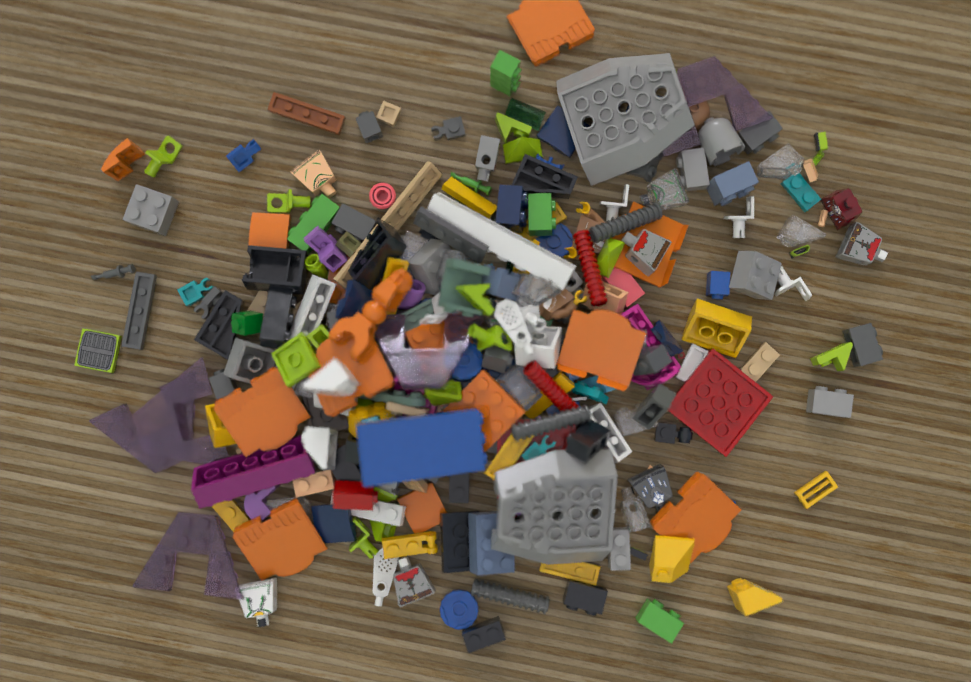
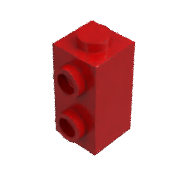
[333,480,378,511]

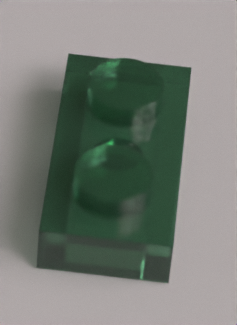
[505,98,546,131]

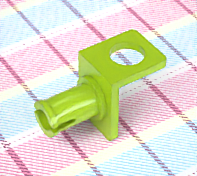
[144,136,182,177]
[267,189,310,213]
[468,324,513,351]
[349,516,379,559]

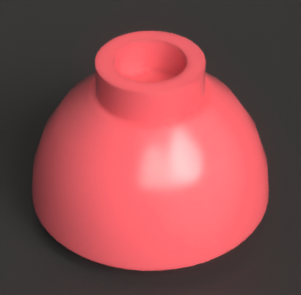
[369,183,396,209]

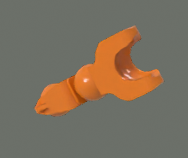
[329,268,413,362]

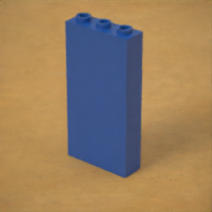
[355,408,487,487]

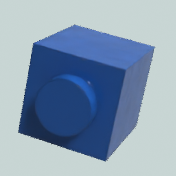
[706,271,730,300]

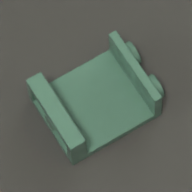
[437,259,491,318]

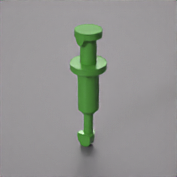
[451,172,492,196]

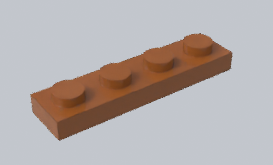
[267,92,346,135]

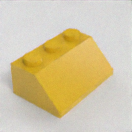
[681,298,752,358]

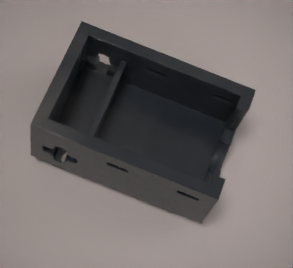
[242,245,308,295]

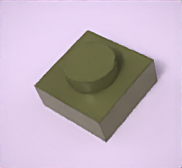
[335,231,361,257]

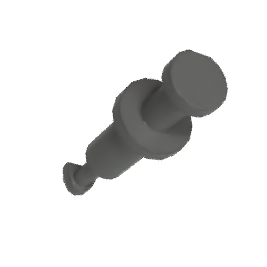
[91,264,136,280]

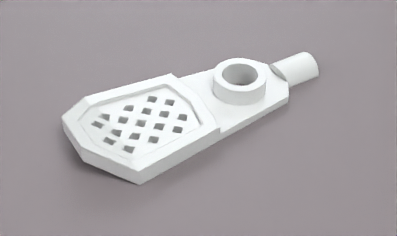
[494,299,534,356]
[372,548,399,606]

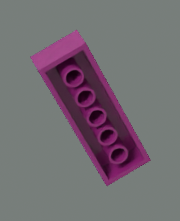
[191,435,315,509]

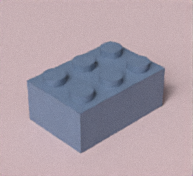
[468,511,515,576]

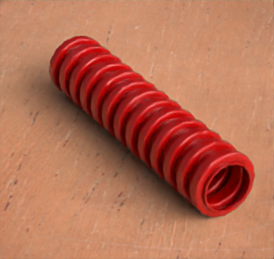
[573,230,608,307]
[523,360,579,412]

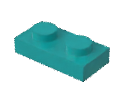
[781,171,821,212]
[570,381,609,404]

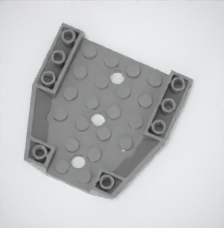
[556,53,695,186]
[491,448,617,565]

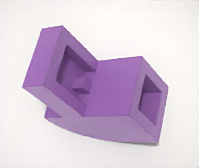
[304,226,347,272]
[244,485,280,522]

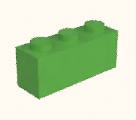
[490,50,522,96]
[287,194,340,255]

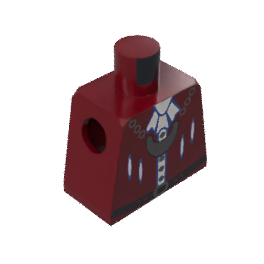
[820,188,862,231]

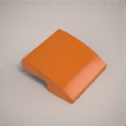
[101,138,145,181]
[249,212,291,249]
[397,481,447,533]

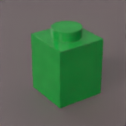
[231,310,263,336]

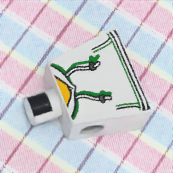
[236,577,277,627]

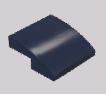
[537,105,590,158]
[335,279,374,320]
[311,504,357,543]

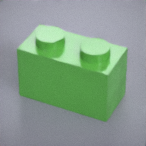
[528,193,556,236]
[635,598,684,644]

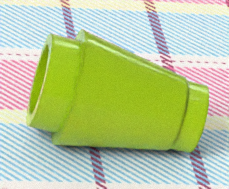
[305,254,328,279]

